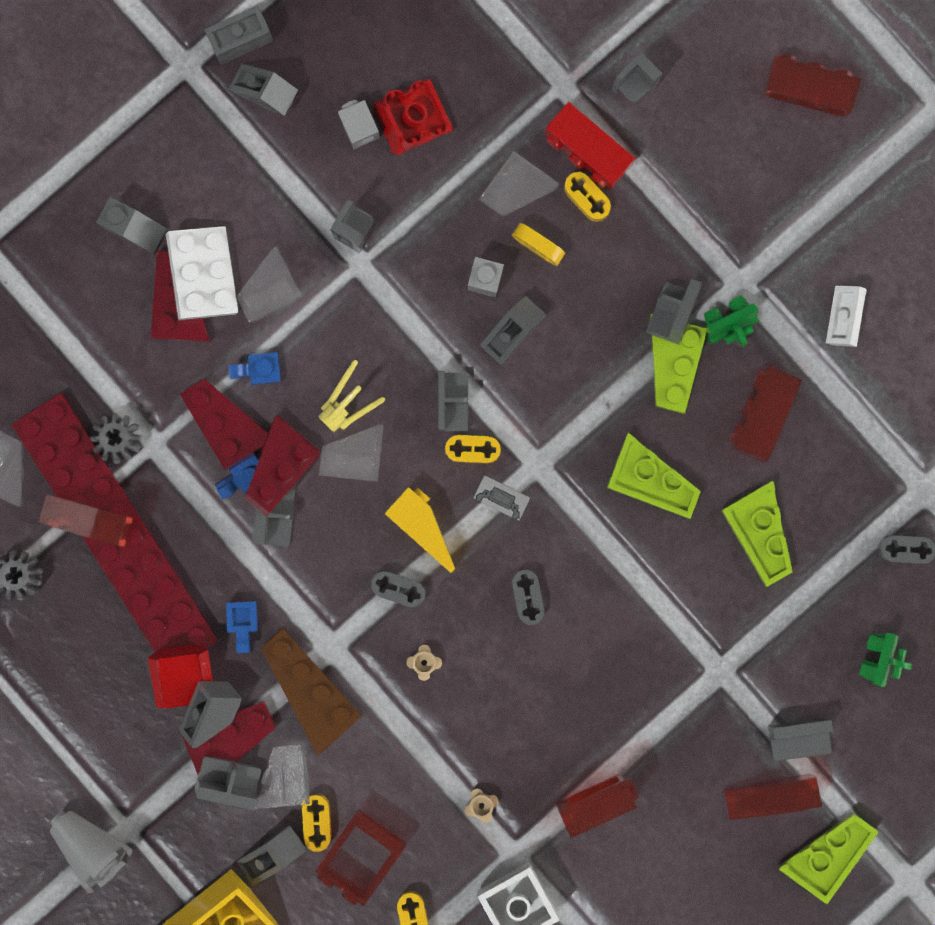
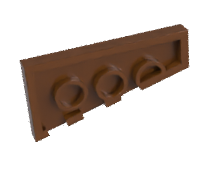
[261,628,362,756]

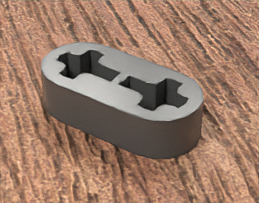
[878,535,935,564]
[512,570,544,625]
[371,571,426,607]

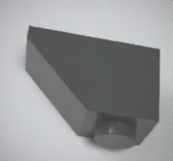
[228,64,298,115]
[96,197,168,255]
[480,295,547,365]
[179,681,242,748]
[236,826,307,886]

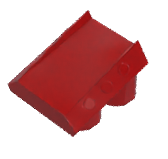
[373,79,453,155]
[148,644,213,709]

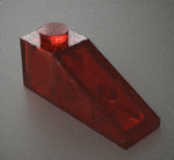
[38,494,133,546]
[724,773,823,820]

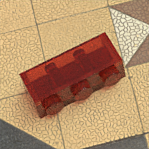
[762,54,861,118]
[730,366,802,463]

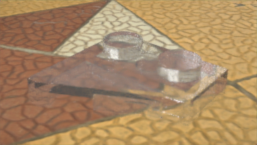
[479,151,559,217]
[236,246,302,324]
[319,425,384,482]
[0,431,24,507]
[255,744,310,809]

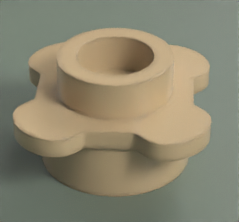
[407,645,442,681]
[465,788,498,823]

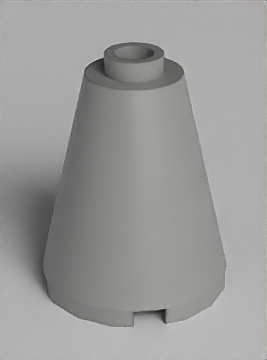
[50,811,132,893]

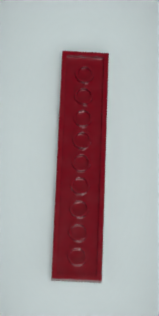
[11,393,219,653]

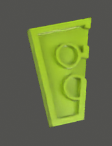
[650,314,707,414]
[607,433,701,519]
[721,481,793,587]
[777,813,879,904]

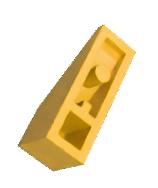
[385,487,455,573]

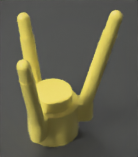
[318,360,385,432]

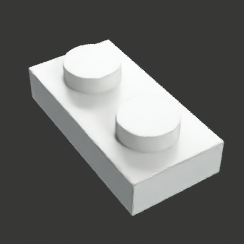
[826,286,866,347]

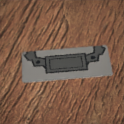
[474,476,530,520]

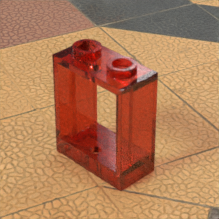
[556,774,639,838]
[315,808,406,906]

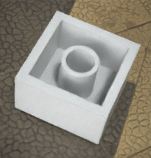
[477,862,560,925]

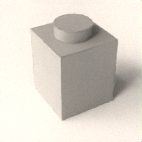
[338,100,380,150]
[468,257,504,298]

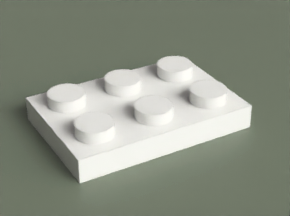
[166,226,238,320]

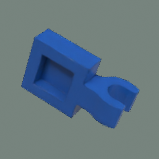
[228,352,281,385]
[215,452,258,500]
[226,601,258,653]

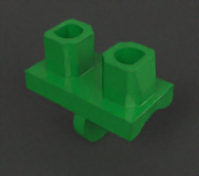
[704,295,759,347]
[859,632,913,687]

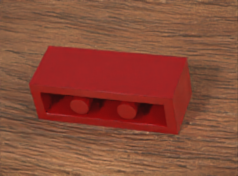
[545,101,636,190]

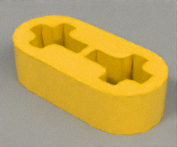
[564,172,611,222]
[512,223,565,266]
[445,435,501,464]
[302,794,332,852]
[397,891,429,925]

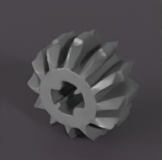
[90,413,142,464]
[0,550,43,600]

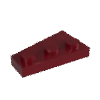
[151,250,210,343]
[180,379,268,470]
[244,415,322,517]
[182,701,276,775]

